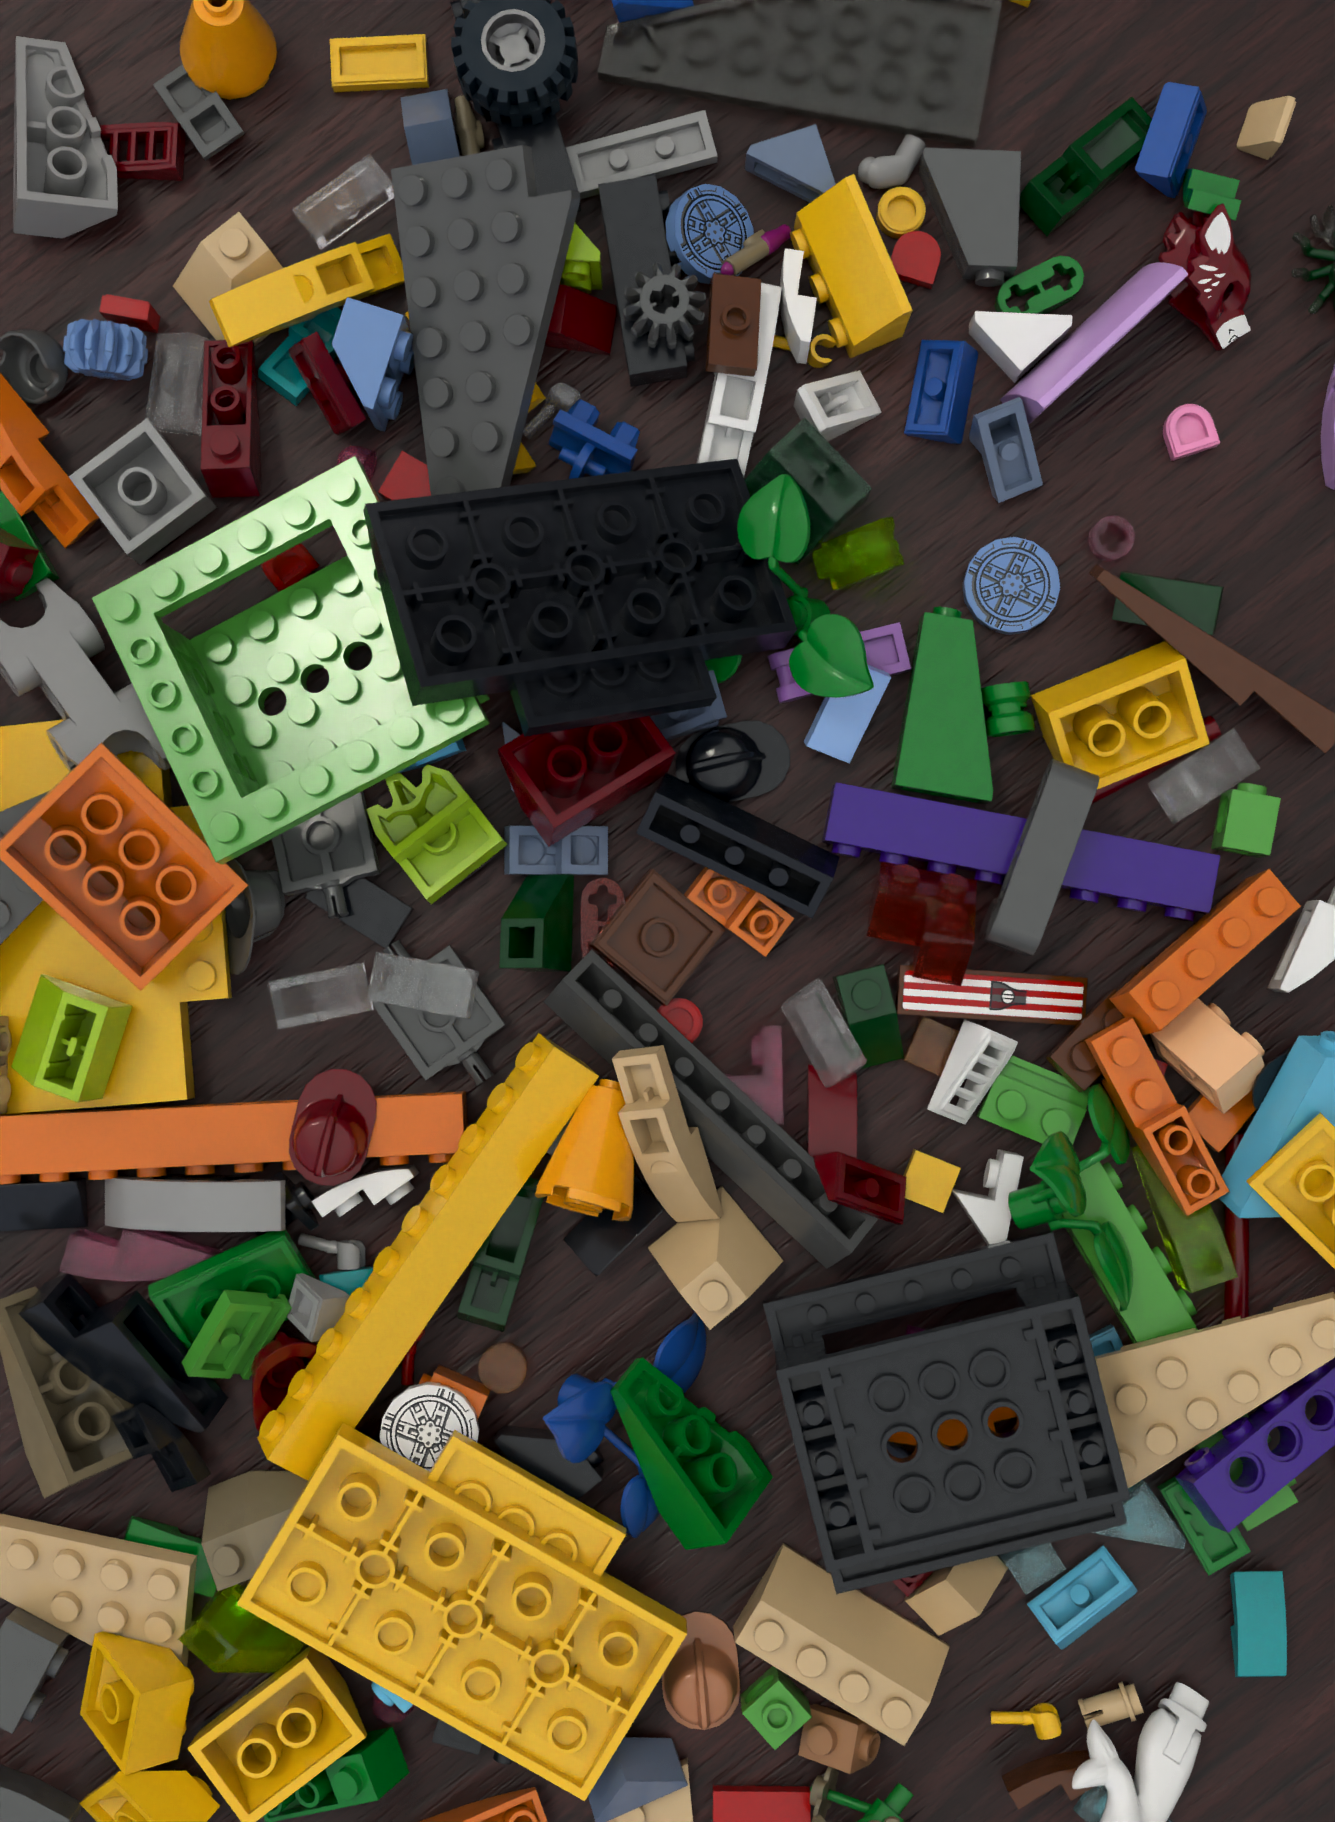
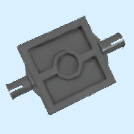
[272,791,381,919]
[370,939,506,1086]

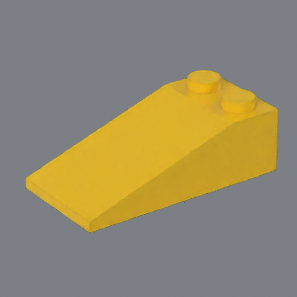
[1246,1113,1335,1269]

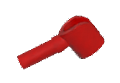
[401,1328,426,1385]

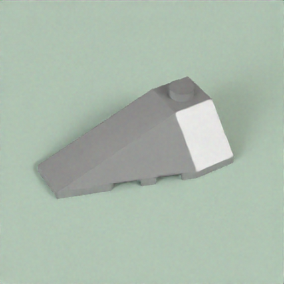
[13,36,118,238]

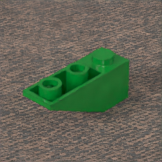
[263,1727,410,1822]

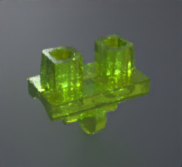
[812,517,905,590]

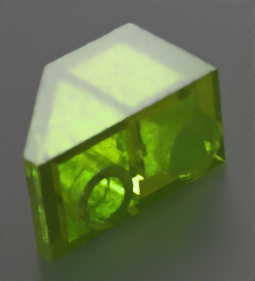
[178,1584,304,1673]

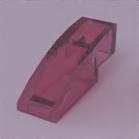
[59,1228,224,1282]

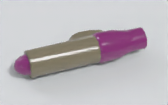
[720,224,792,276]

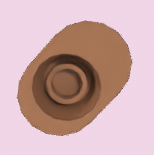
[661,1612,740,1730]

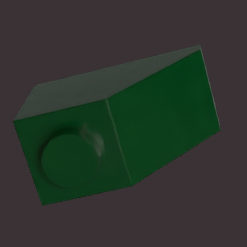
[832,964,904,1070]

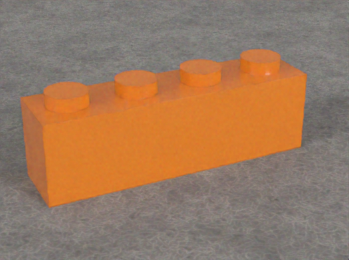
[1109,869,1301,1036]

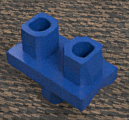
[548,399,640,479]

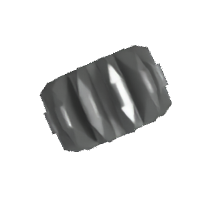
[623,262,706,349]

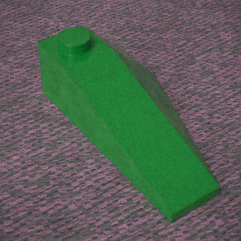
[610,1357,773,1550]

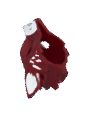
[1158,203,1251,351]

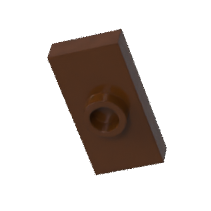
[706,273,761,377]

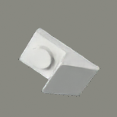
[952,1149,1024,1245]

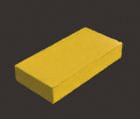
[330,34,429,92]

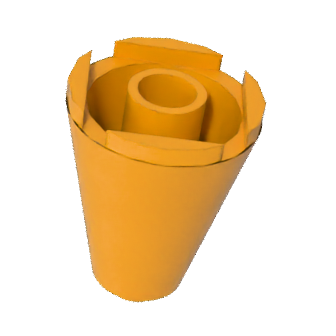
[180,0,277,100]
[535,1079,634,1221]

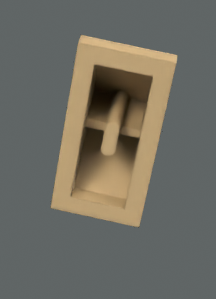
[904,1556,1008,1636]

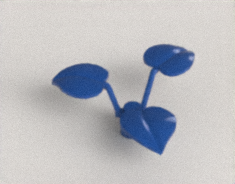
[543,1311,706,1538]

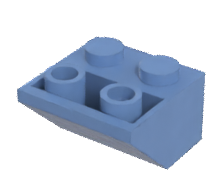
[332,297,415,432]

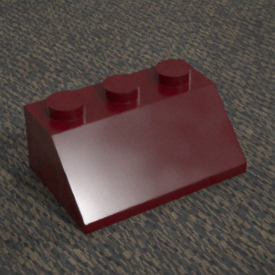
[498,716,676,847]

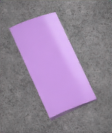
[1000,262,1189,425]

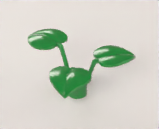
[704,474,874,698]
[1008,1084,1133,1312]

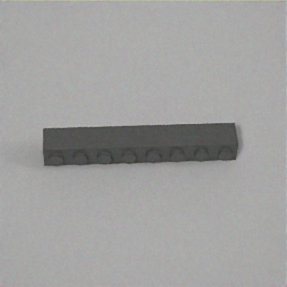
[544,950,878,1269]

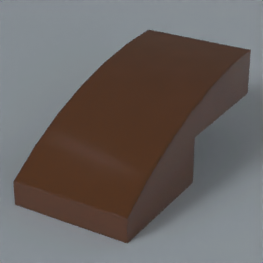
[1001,1750,1093,1810]

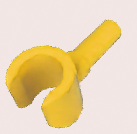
[773,334,837,368]
[991,1703,1062,1740]

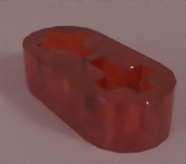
[581,878,625,968]

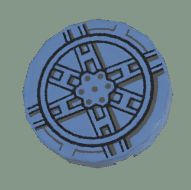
[665,184,754,284]
[962,537,1060,635]

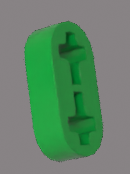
[994,256,1084,314]

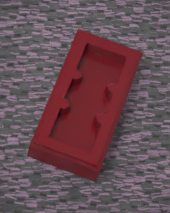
[288,331,366,436]

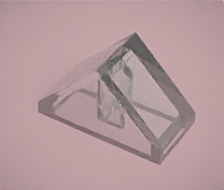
[267,962,373,1030]

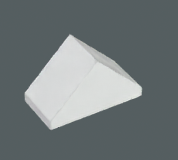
[969,311,1072,383]
[793,370,882,448]

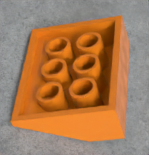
[0,742,248,991]

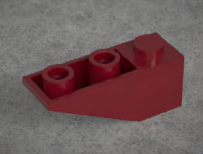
[201,340,261,498]

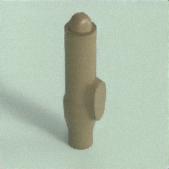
[454,95,484,156]

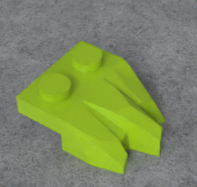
[366,764,507,904]

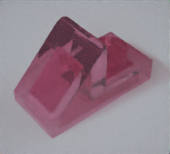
[725,1025,784,1124]

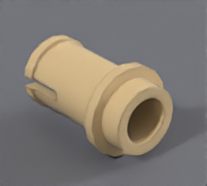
[1078,1682,1144,1730]

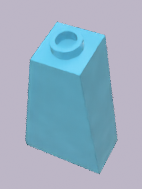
[1219,1031,1335,1218]

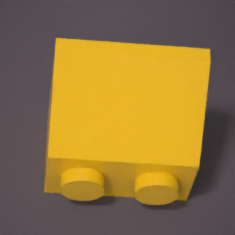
[80,1631,194,1775]

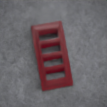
[99,122,185,181]

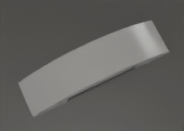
[105,1176,285,1232]

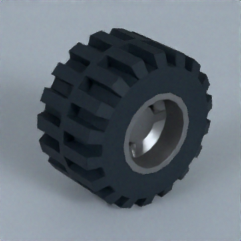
[451,0,578,127]

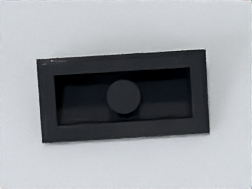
[563,1173,665,1277]
[0,1178,88,1231]

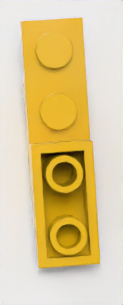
[209,233,405,348]

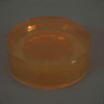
[478,1342,528,1393]

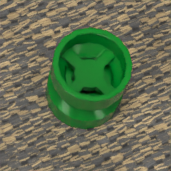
[981,681,1035,737]

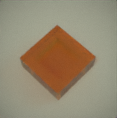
[902,1016,959,1076]

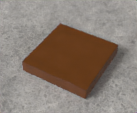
[589,869,726,1006]

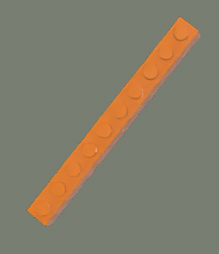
[0,1091,468,1185]

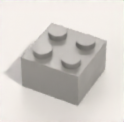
[69,418,217,565]

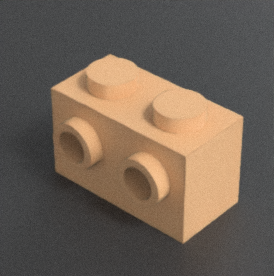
[1150,998,1265,1114]

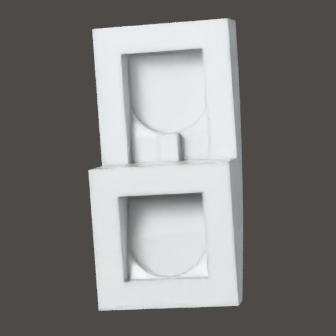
[780,248,817,364]

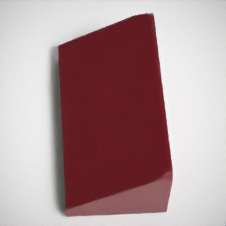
[814,1151,906,1225]

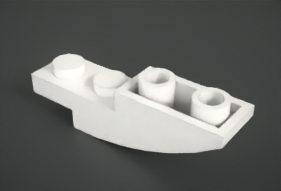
[697,283,782,477]

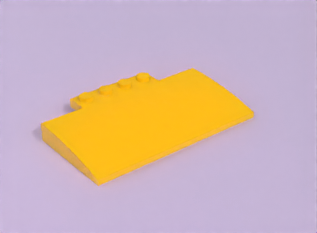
[0,720,232,1115]
[237,1423,687,1801]

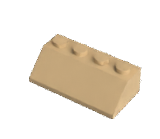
[733,1543,950,1746]

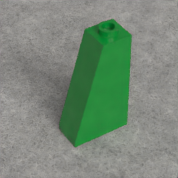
[891,607,993,805]

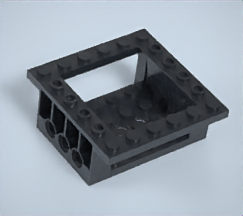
[763,1230,1131,1594]

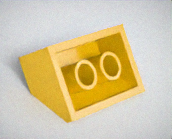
[790,174,912,359]
[1030,641,1210,790]
[187,1646,367,1822]

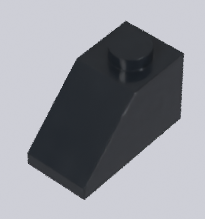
[494,1425,604,1500]

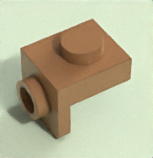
[798,1703,880,1774]

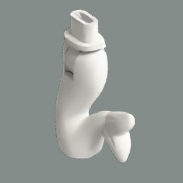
[1072,1682,1209,1822]

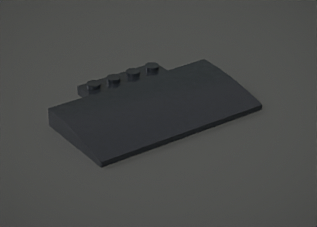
[363,459,797,737]

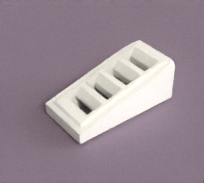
[927,1019,1018,1124]

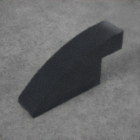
[19,1271,229,1433]

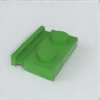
[977,1055,1090,1145]
[181,1290,292,1380]

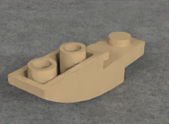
[612,1045,724,1222]

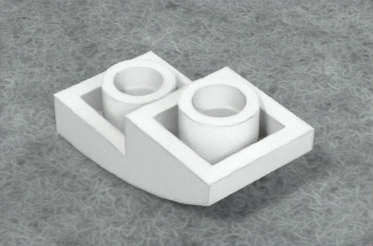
[311,1165,419,1218]

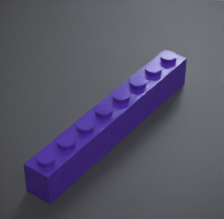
[822,782,1221,921]

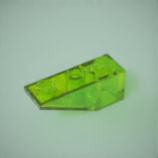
[1131,1145,1238,1293]

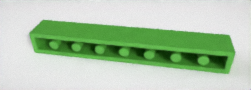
[1061,1161,1298,1532]

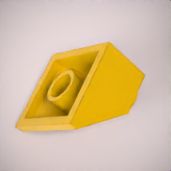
[79,1770,220,1822]

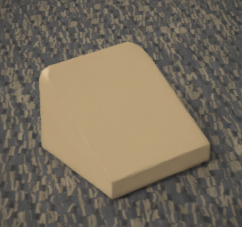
[1236,96,1296,160]

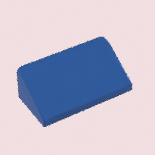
[1135,82,1207,198]
[904,340,978,444]

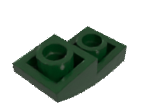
[1112,571,1224,635]

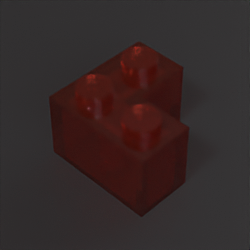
[867,861,977,986]

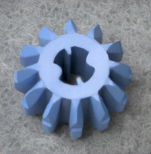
[63,319,148,381]

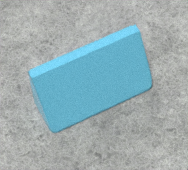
[1027,1545,1138,1650]

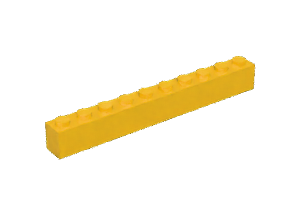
[257,1033,599,1481]

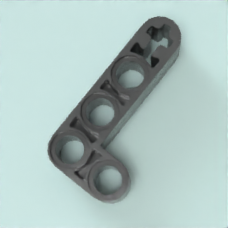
[979,759,1099,956]

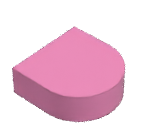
[1163,404,1220,461]

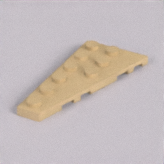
[1095,1292,1335,1488]
[0,1513,197,1667]

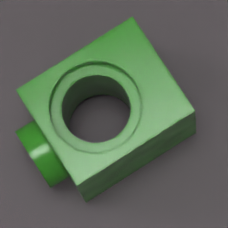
[1211,783,1281,858]
[740,1666,812,1750]

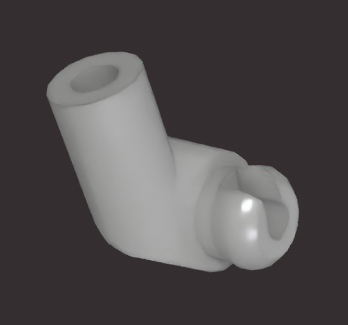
[858,134,926,189]

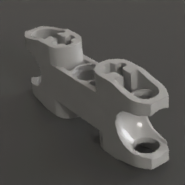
[0,578,171,771]

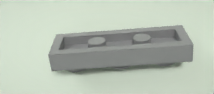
[566,110,718,199]

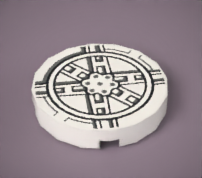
[380,1382,480,1471]

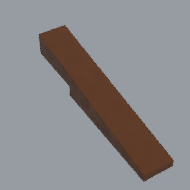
[1089,564,1335,754]

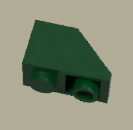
[499,874,574,972]

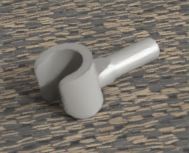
[298,1233,365,1270]

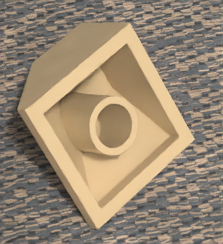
[173,212,283,346]
[648,1186,784,1330]

